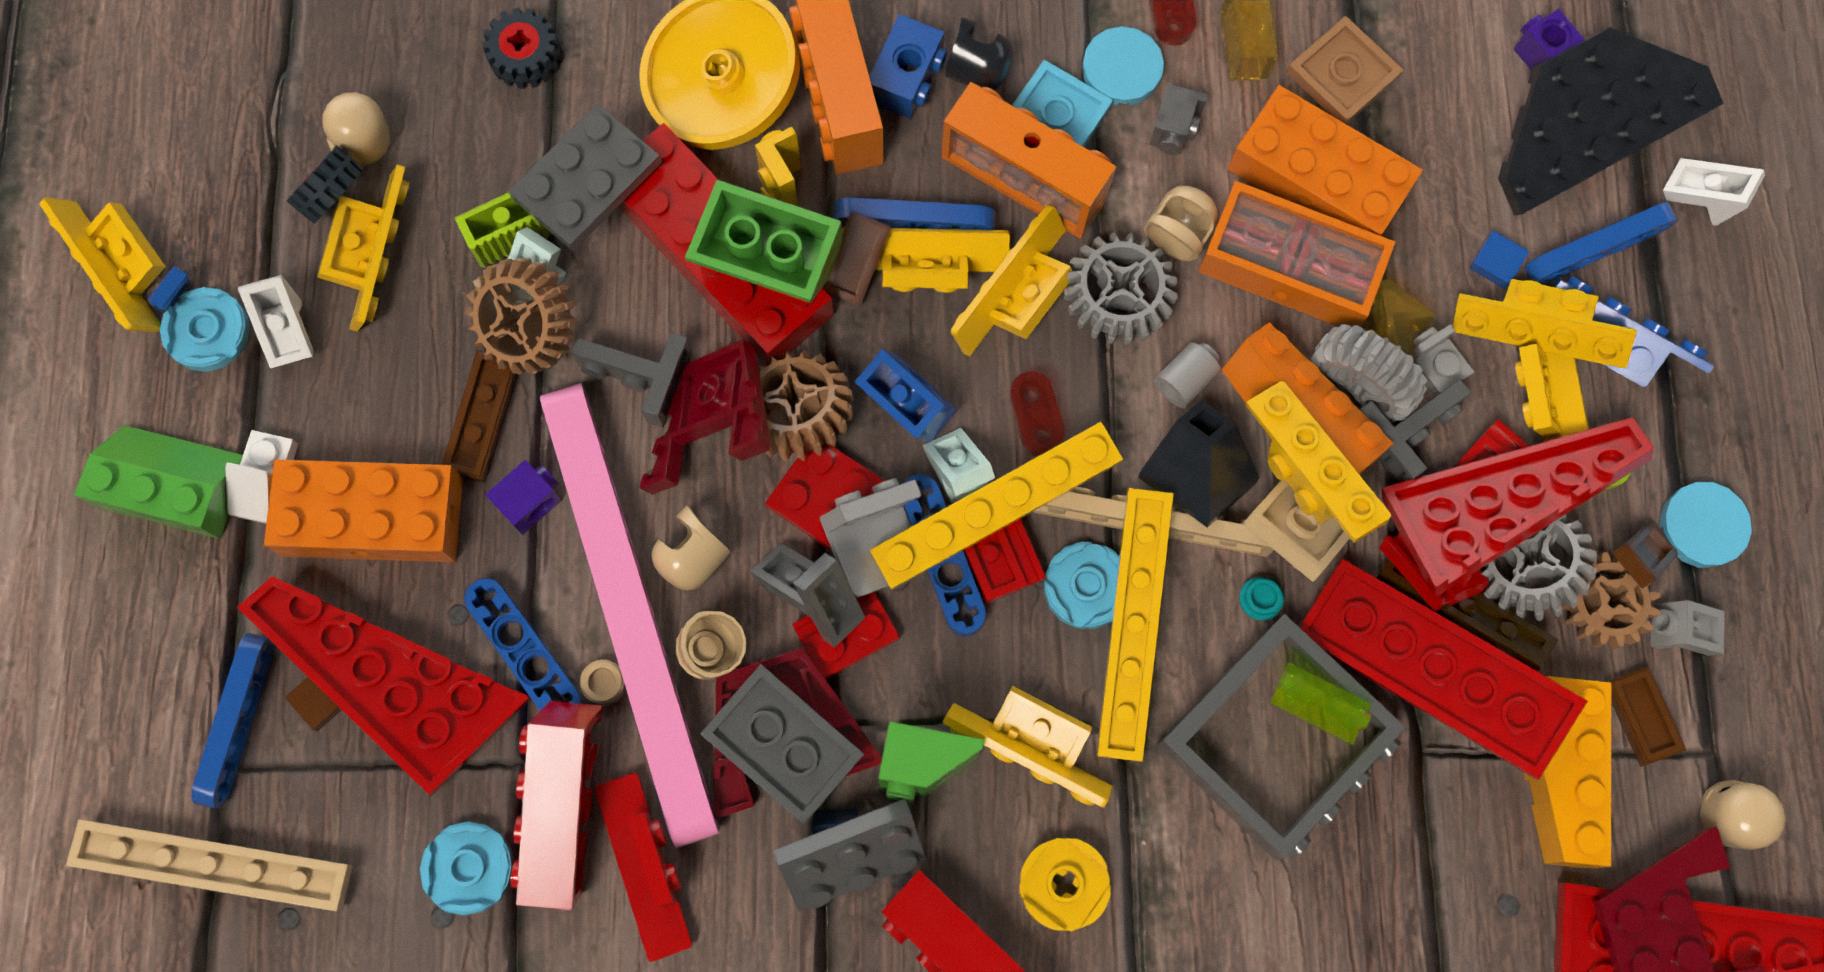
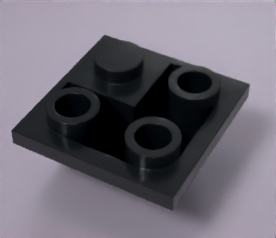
[1138,400,1259,528]

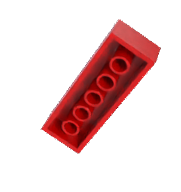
[618,123,834,366]

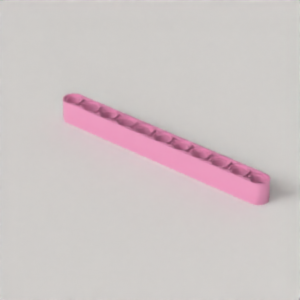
[540,383,720,848]

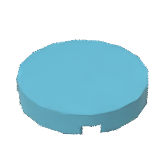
[1082,26,1164,106]
[160,287,250,372]
[1659,482,1752,568]
[1043,542,1119,629]
[420,822,514,915]

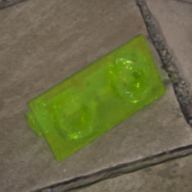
[1269,663,1371,745]

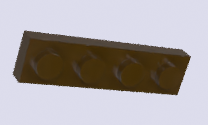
[1377,560,1559,672]

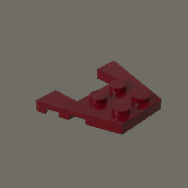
[639,339,771,495]
[713,648,882,819]
[1592,827,1764,972]

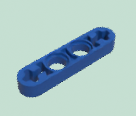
[833,198,996,230]
[1524,202,1679,285]
[903,474,986,637]
[465,578,584,710]
[191,633,275,809]

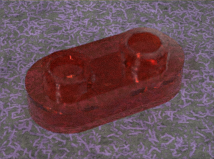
[1148,0,1196,46]
[1009,371,1065,456]

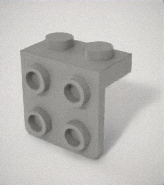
[819,478,921,598]

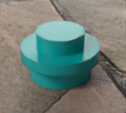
[1239,577,1284,621]

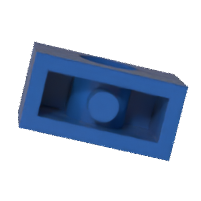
[869,14,948,119]
[855,349,958,442]

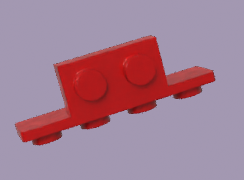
[595,773,693,962]

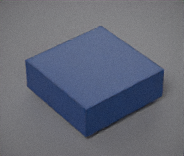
[1469,231,1529,289]
[148,266,190,314]

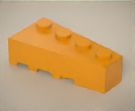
[1524,676,1611,868]

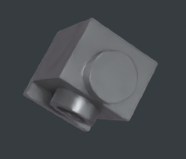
[1149,83,1208,155]

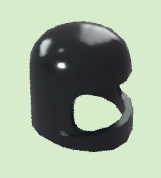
[945,17,1014,90]

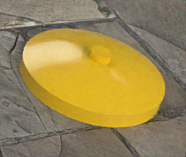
[640,0,800,150]

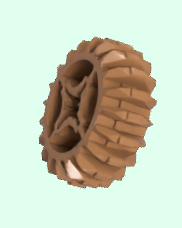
[464,258,579,374]
[758,349,854,462]

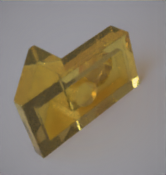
[1372,279,1436,356]

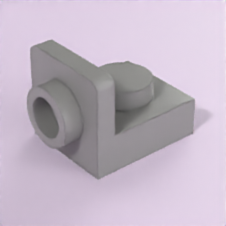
[1409,324,1474,397]
[1650,600,1725,656]

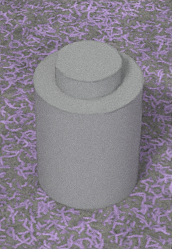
[1154,342,1221,408]

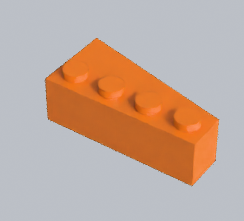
[1221,322,1394,476]

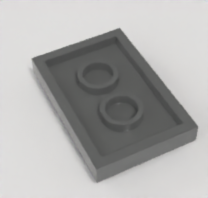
[508,103,662,251]
[700,664,864,825]
[773,799,926,912]

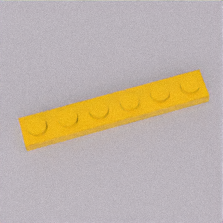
[869,422,1123,590]
[1096,488,1174,762]

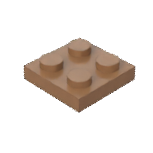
[1286,16,1404,124]

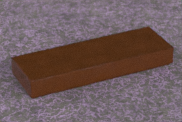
[442,350,518,483]

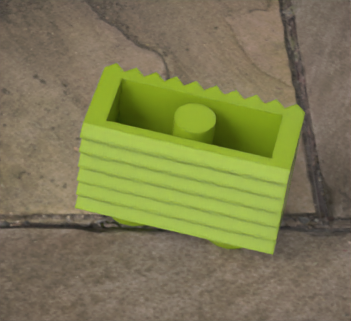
[454,193,554,268]

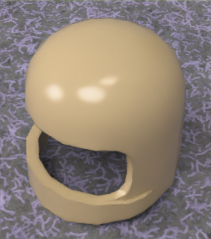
[322,92,391,167]
[1144,185,1219,261]
[651,505,731,591]
[675,611,746,680]
[1700,780,1786,850]

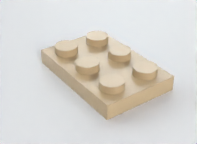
[1243,480,1350,582]

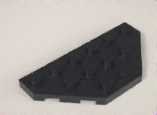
[1498,28,1724,215]

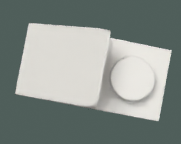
[1663,158,1765,226]
[238,275,314,368]
[225,430,298,524]

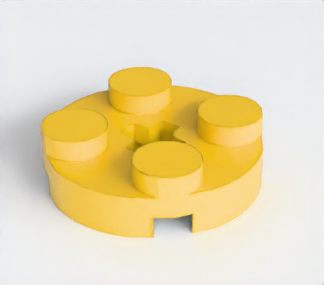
[1018,838,1111,931]

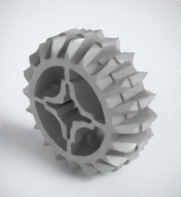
[1063,231,1178,345]
[1311,324,1428,422]
[1479,514,1597,622]

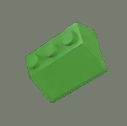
[685,180,843,303]
[74,425,243,539]
[879,722,984,804]

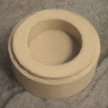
[580,659,626,706]

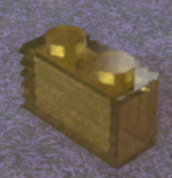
[1220,0,1278,81]

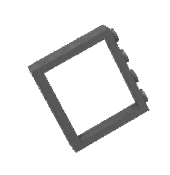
[1157,614,1406,860]

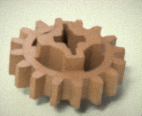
[1561,552,1661,649]

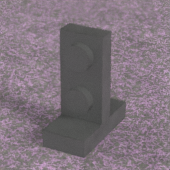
[572,332,692,428]
[1359,380,1471,484]
[750,543,866,648]

